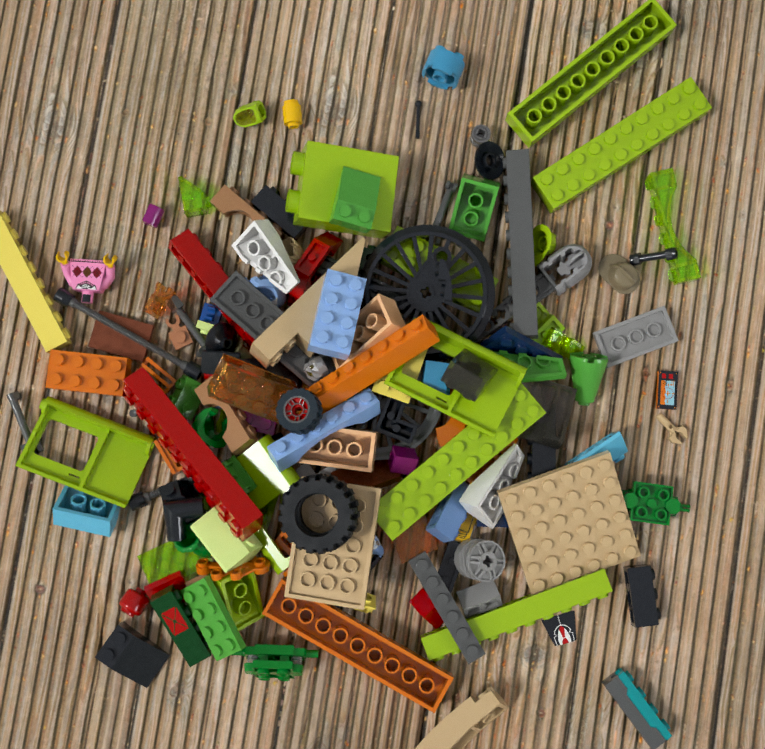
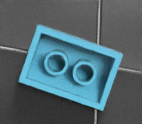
[564,431,628,465]
[53,485,120,537]

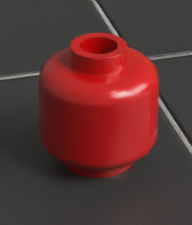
[119,587,149,618]

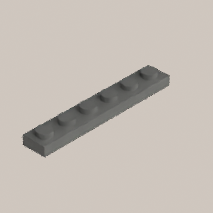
[408,550,485,664]

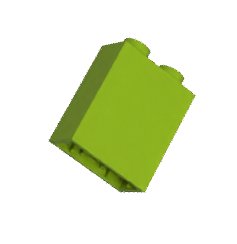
[285,140,399,239]

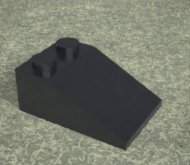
[95,621,170,688]

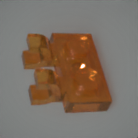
[143,282,176,319]

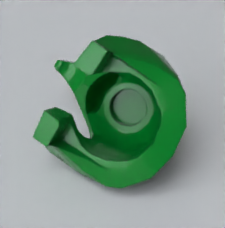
[192,407,227,449]

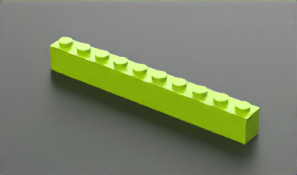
[420,568,613,662]

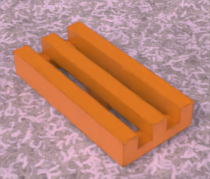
[136,357,177,395]

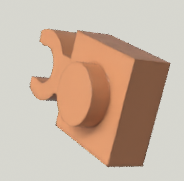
[166,315,194,351]

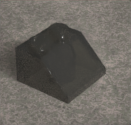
[441,348,498,402]

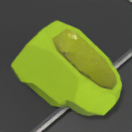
[233,100,267,127]

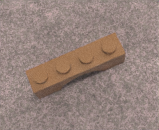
[210,184,284,240]
[194,376,259,454]

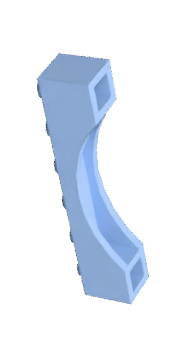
[267,388,381,472]

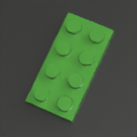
[180,575,247,661]

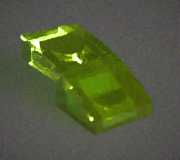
[542,327,585,360]

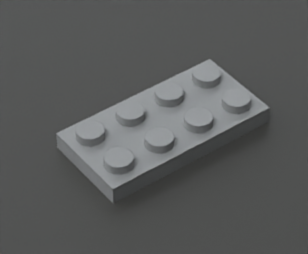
[592,305,679,368]

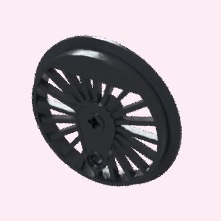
[360,225,495,362]

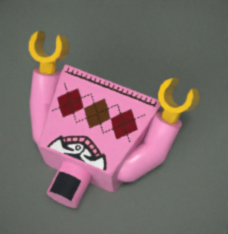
[56,250,118,304]

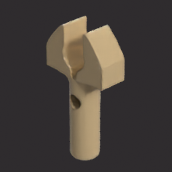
[656,413,687,444]

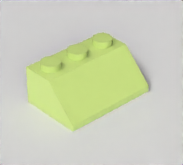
[190,507,263,573]

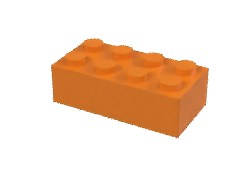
[45,349,133,397]

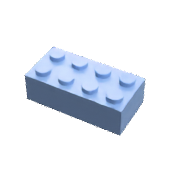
[307,269,367,360]

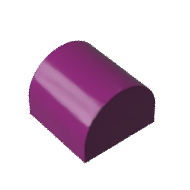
[142,204,164,228]

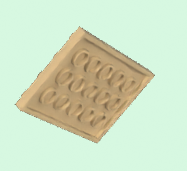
[284,476,382,610]

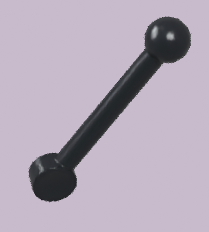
[415,100,422,139]

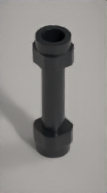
[629,247,678,265]

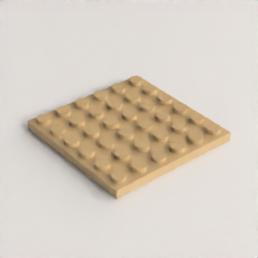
[497,450,641,595]

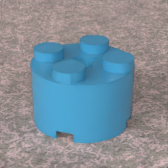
[422,45,465,90]

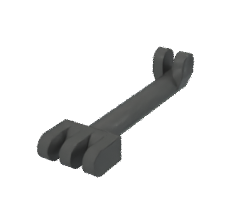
[422,180,458,246]
[167,295,206,357]
[6,391,44,454]

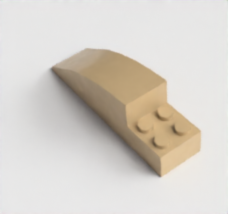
[249,237,366,368]

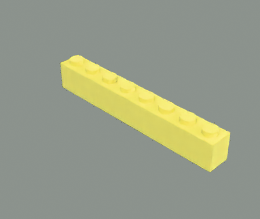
[0,211,72,353]

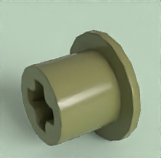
[233,340,252,359]

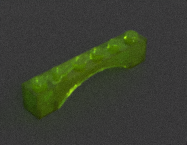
[645,168,701,286]

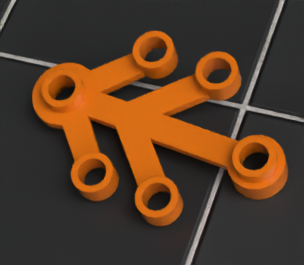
[196,556,271,581]

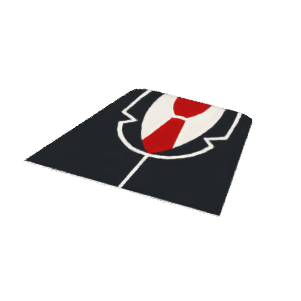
[541,611,577,646]

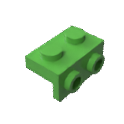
[169,375,202,421]

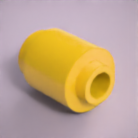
[282,99,303,129]

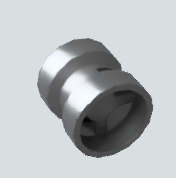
[470,124,491,148]

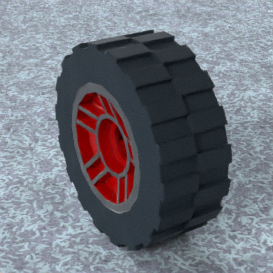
[276,388,323,435]

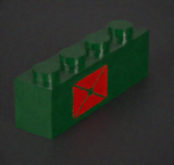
[150,584,211,667]

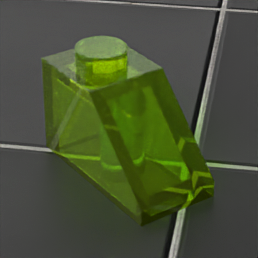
[178,176,212,218]

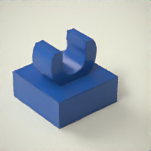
[200,303,222,325]

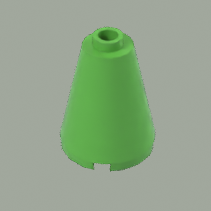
[569,352,608,406]

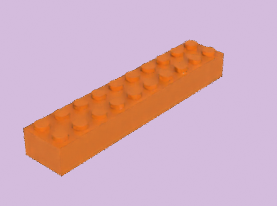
[262,577,454,713]

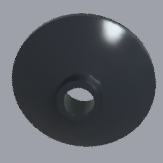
[475,141,504,180]
[205,322,237,352]

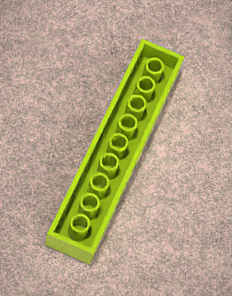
[505,0,677,148]
[531,77,712,214]
[377,383,546,541]

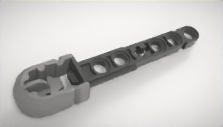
[452,244,592,358]

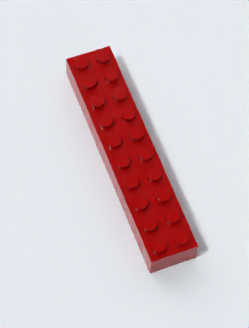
[123,367,263,542]

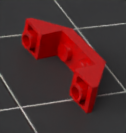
[289,232,343,299]

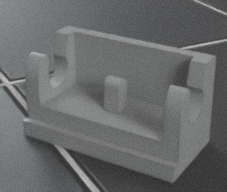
[457,580,503,619]

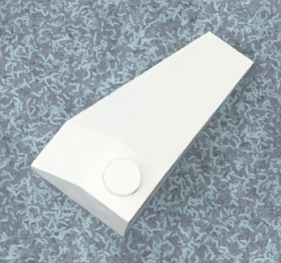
[232,219,300,294]
[459,443,525,529]

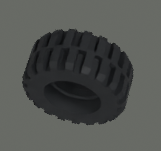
[278,473,360,554]

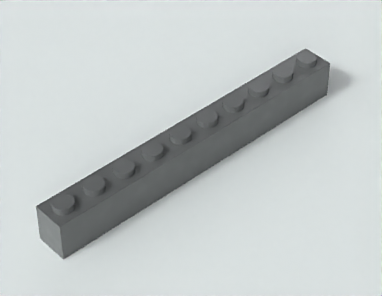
[503,149,538,339]

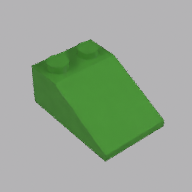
[329,166,381,234]
[449,173,501,242]

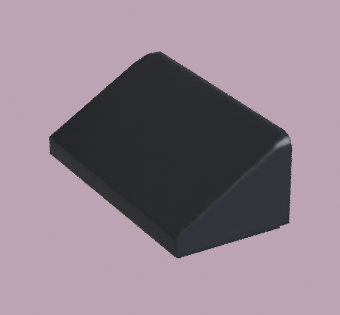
[201,350,241,375]

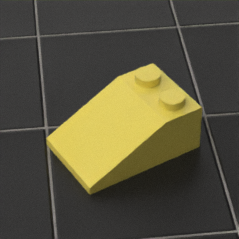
[372,349,428,404]

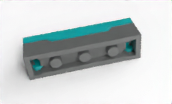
[602,668,672,749]

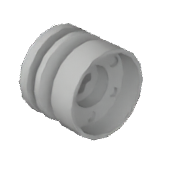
[454,538,505,582]

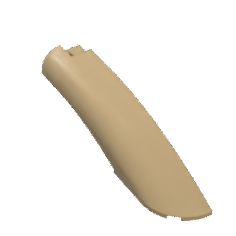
[415,686,509,749]

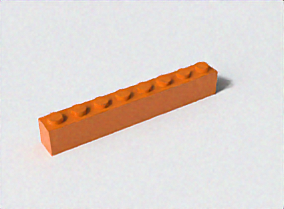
[297,314,440,414]

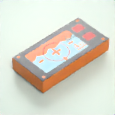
[656,370,678,410]

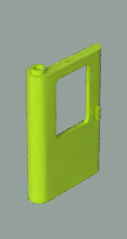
[384,318,528,438]
[15,396,157,508]
[237,434,301,575]

